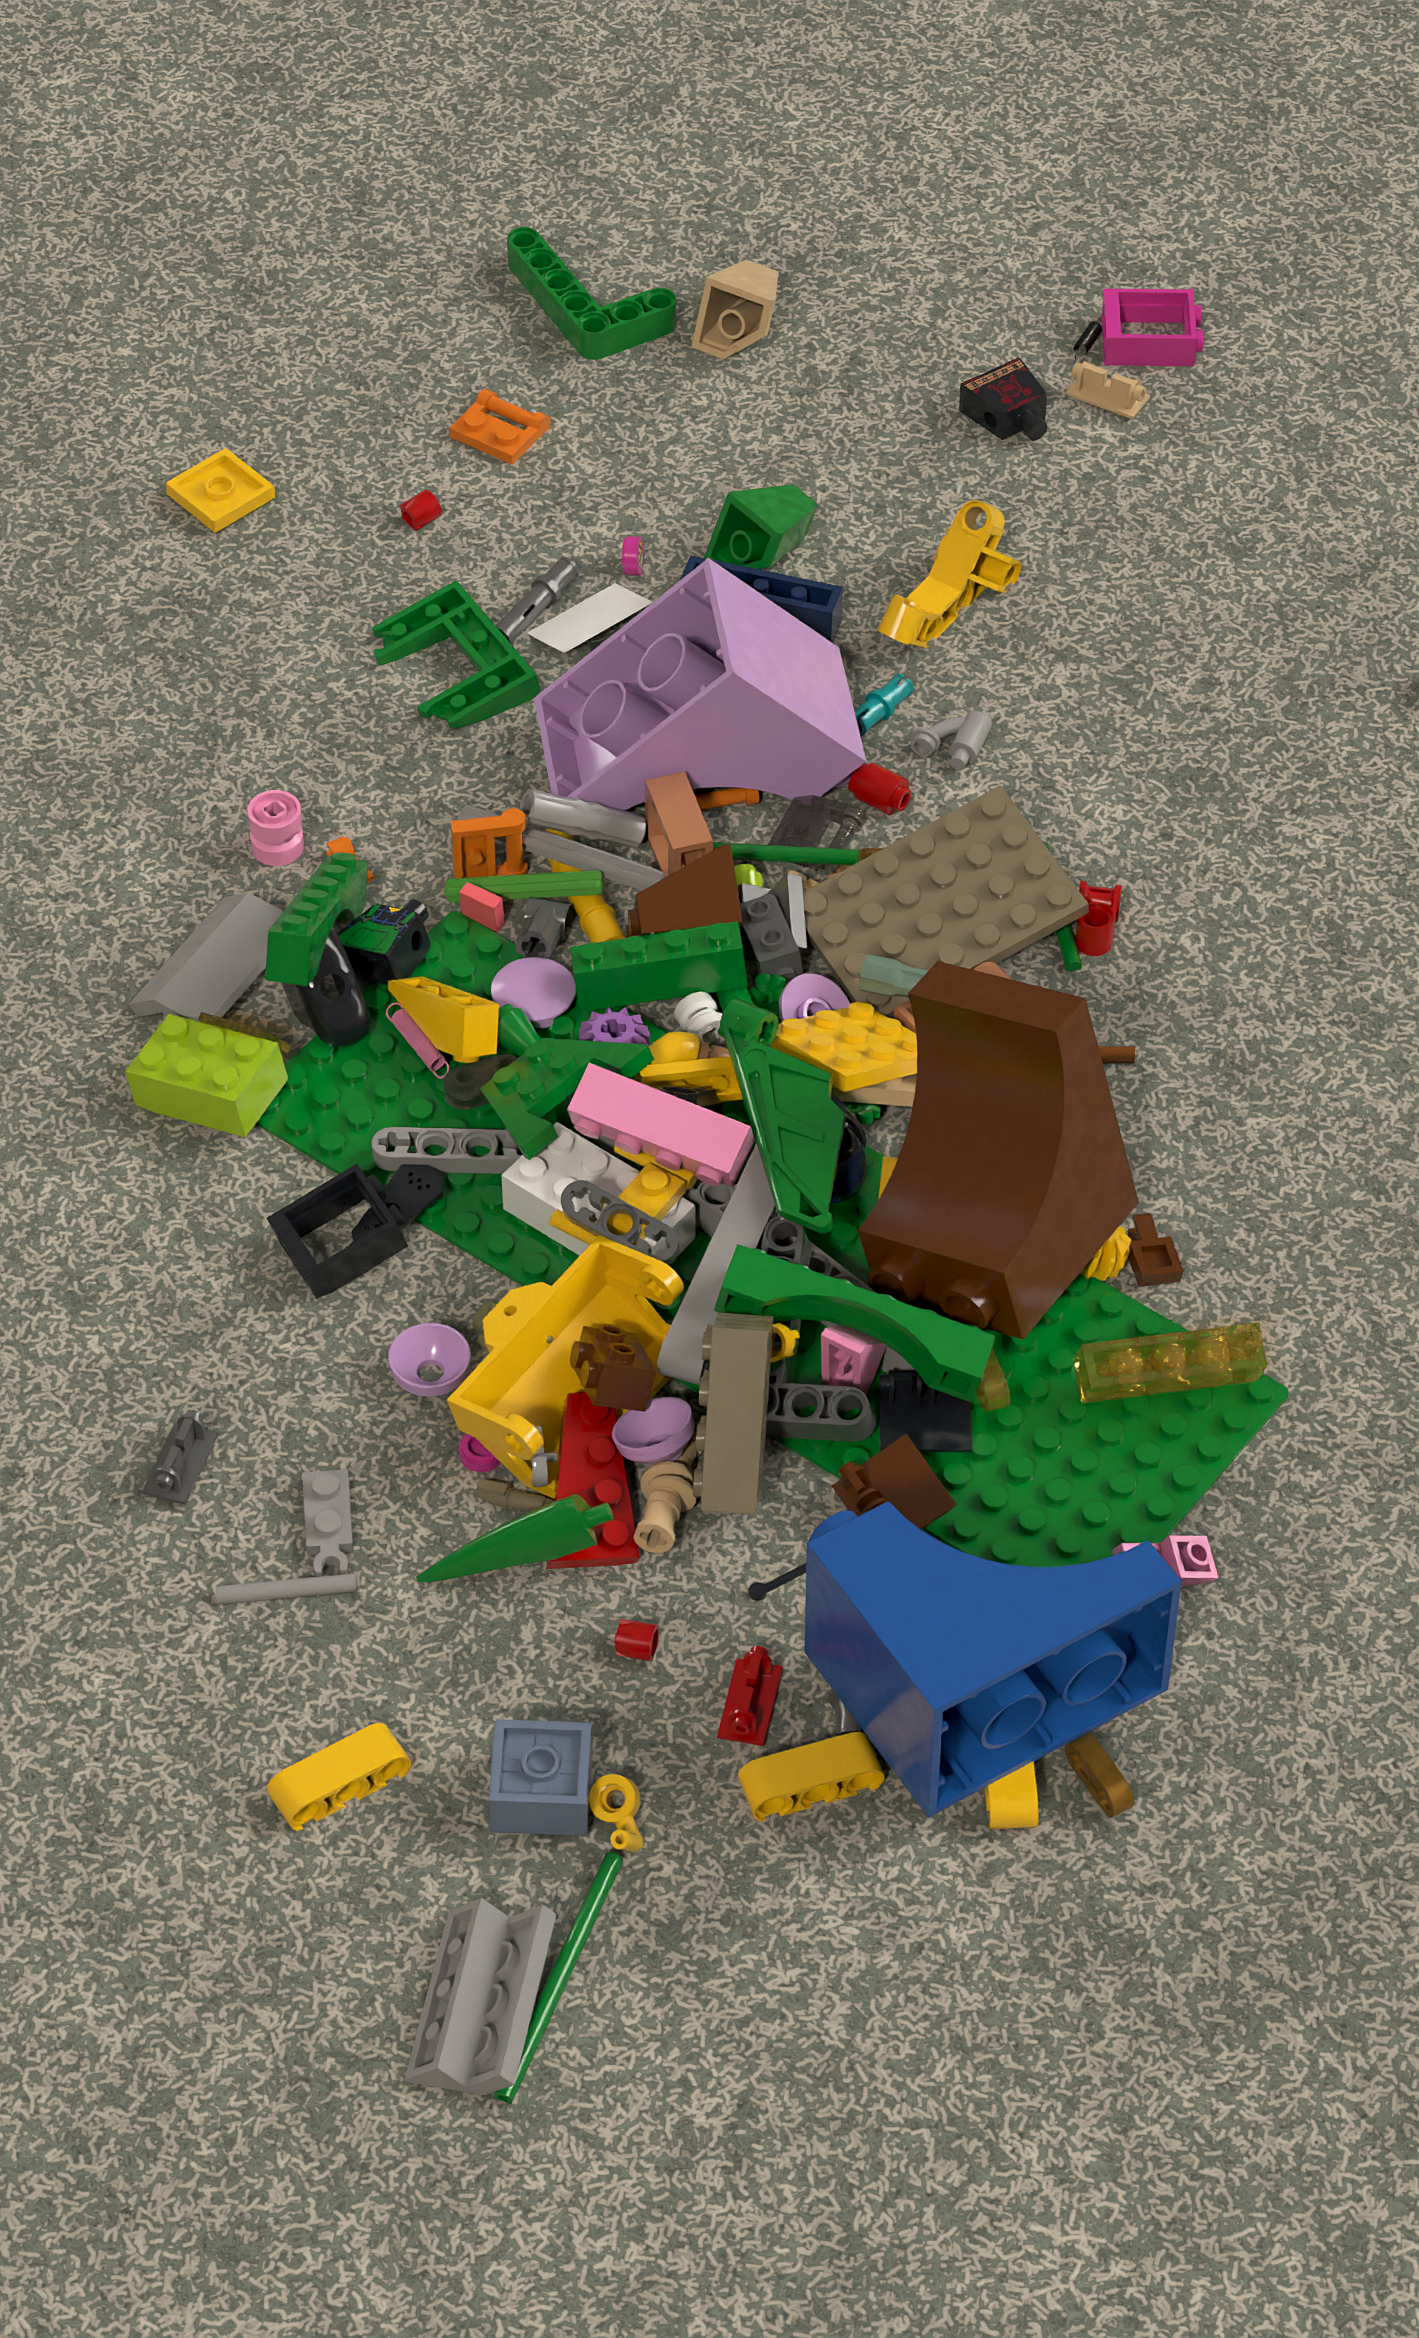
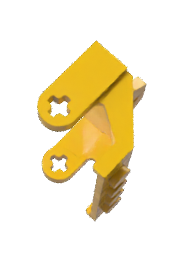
[447,1235,684,1499]

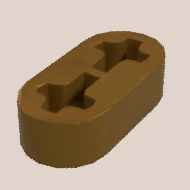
[1065,1733,1134,1818]

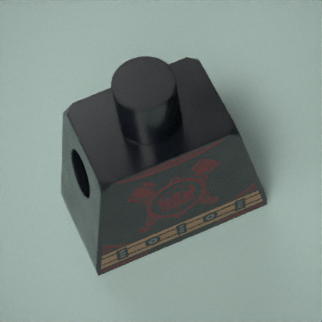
[959,357,1047,441]

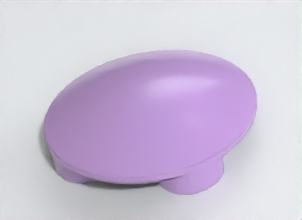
[491,957,576,1028]

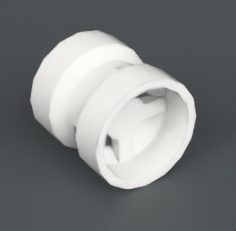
[674,992,725,1045]

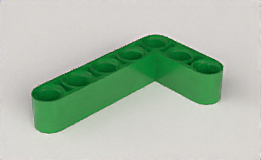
[507,227,676,360]

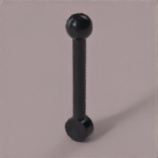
[749,1563,806,1601]

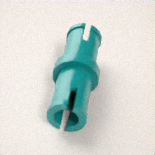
[854,673,914,737]

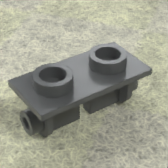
[142,1410,218,1505]

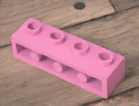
[567,1063,755,1187]

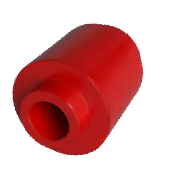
[848,763,912,816]

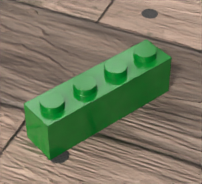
[570,921,748,1012]

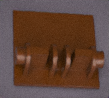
[832,1433,957,1530]

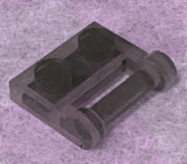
[768,795,866,876]

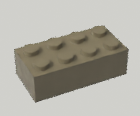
[693,1313,773,1515]

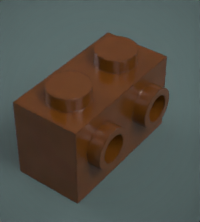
[570,1324,656,1412]

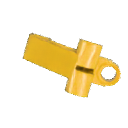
[878,500,1021,648]

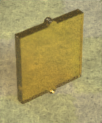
[198,1012,291,1054]

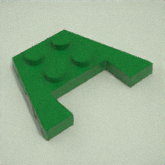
[480,1038,655,1160]

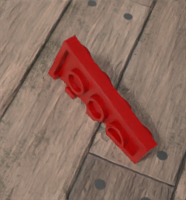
[546,1392,640,1569]

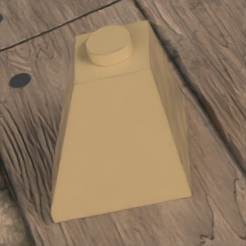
[691,260,779,359]

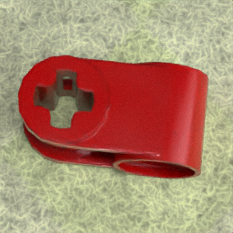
[1075,880,1122,956]

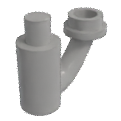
[910,711,992,770]

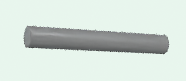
[215,1573,357,1605]

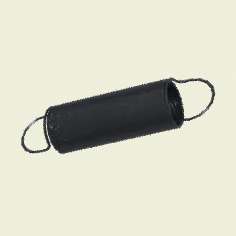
[1073,318,1102,360]

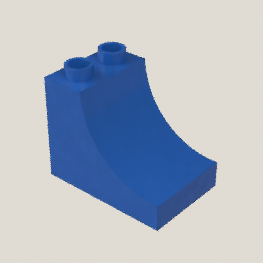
[804,1501,1182,1818]

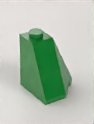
[703,484,818,570]

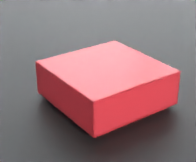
[459,882,505,932]

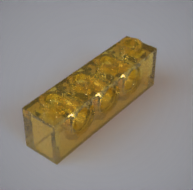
[1073,1323,1267,1403]

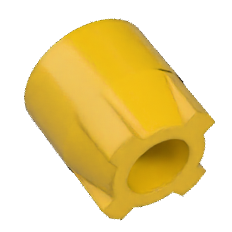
[770,1323,800,1362]

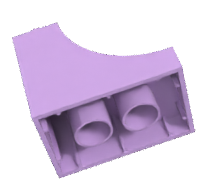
[534,558,866,811]

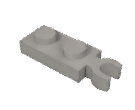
[302,1469,353,1577]

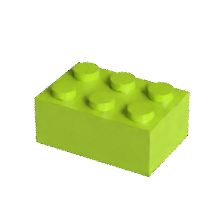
[125,1014,288,1138]

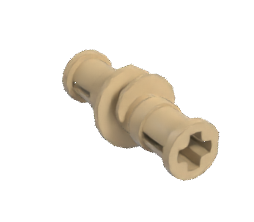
[633,1431,702,1553]

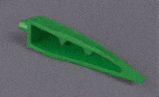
[416,1494,613,1583]

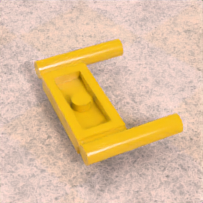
[549,1145,697,1245]

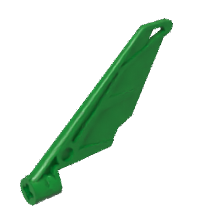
[717,999,846,1234]

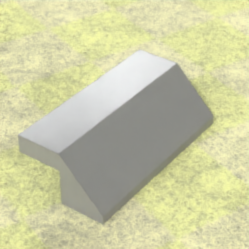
[128,892,283,1026]
[404,1898,556,2095]

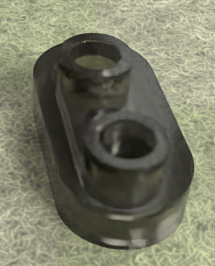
[443,1054,519,1109]

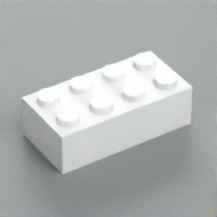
[501,1122,695,1256]

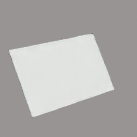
[527,583,653,653]

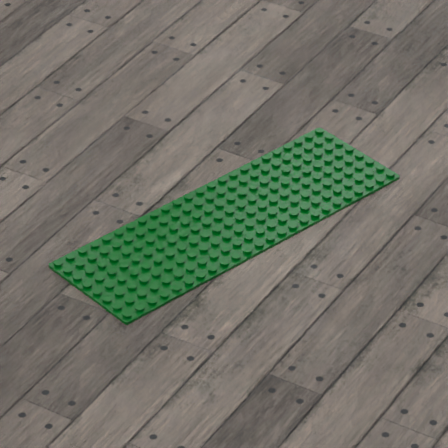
[256,911,1289,1567]

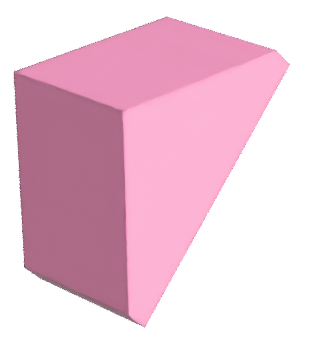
[821,1325,886,1396]

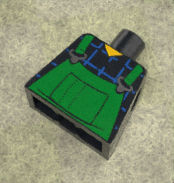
[337,899,431,985]

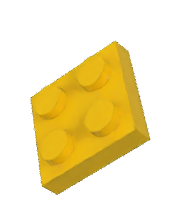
[166,448,275,533]

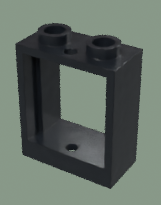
[266,1164,408,1299]

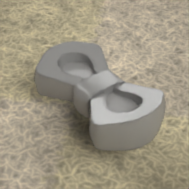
[531,1426,557,1488]

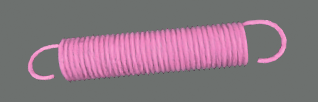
[386,1002,449,1079]

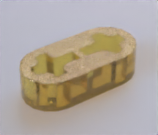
[976,1348,1010,1412]

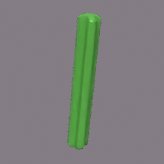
[444,870,605,903]

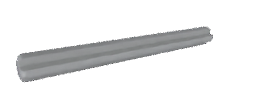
[458,805,665,890]

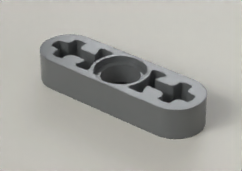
[561,1180,680,1266]

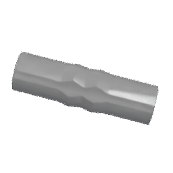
[520,789,646,848]

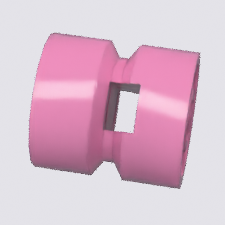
[247,790,304,866]

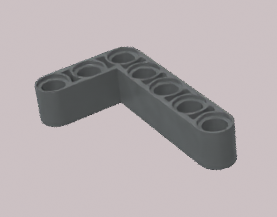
[761,1215,876,1442]

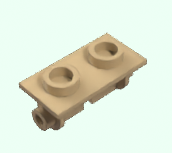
[1065,361,1150,420]

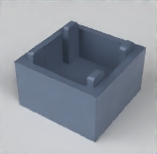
[489,1719,593,1836]

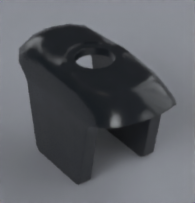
[282,929,371,1047]

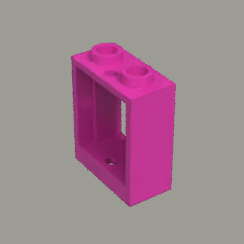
[1101,289,1203,366]

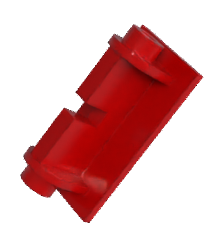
[717,1646,783,1746]

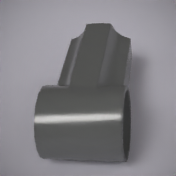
[516,897,572,958]

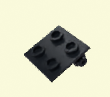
[879,1370,972,1452]

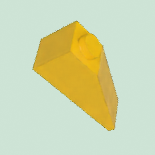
[388,976,499,1063]

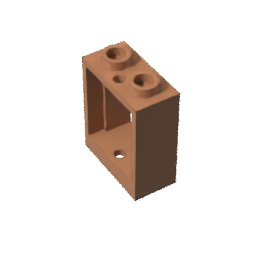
[645,772,713,877]

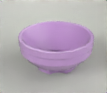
[388,1323,471,1397]
[612,1397,695,1466]

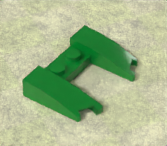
[372,580,541,729]

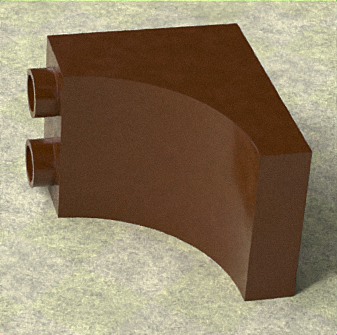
[858,961,1139,1340]

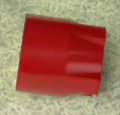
[399,489,442,531]
[614,1618,659,1662]

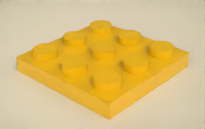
[769,1002,917,1092]

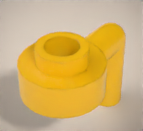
[589,1774,643,1852]

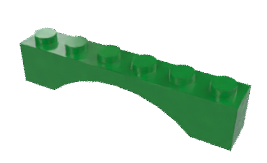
[265,853,368,986]
[714,1244,996,1402]

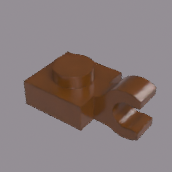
[1127,1213,1184,1287]

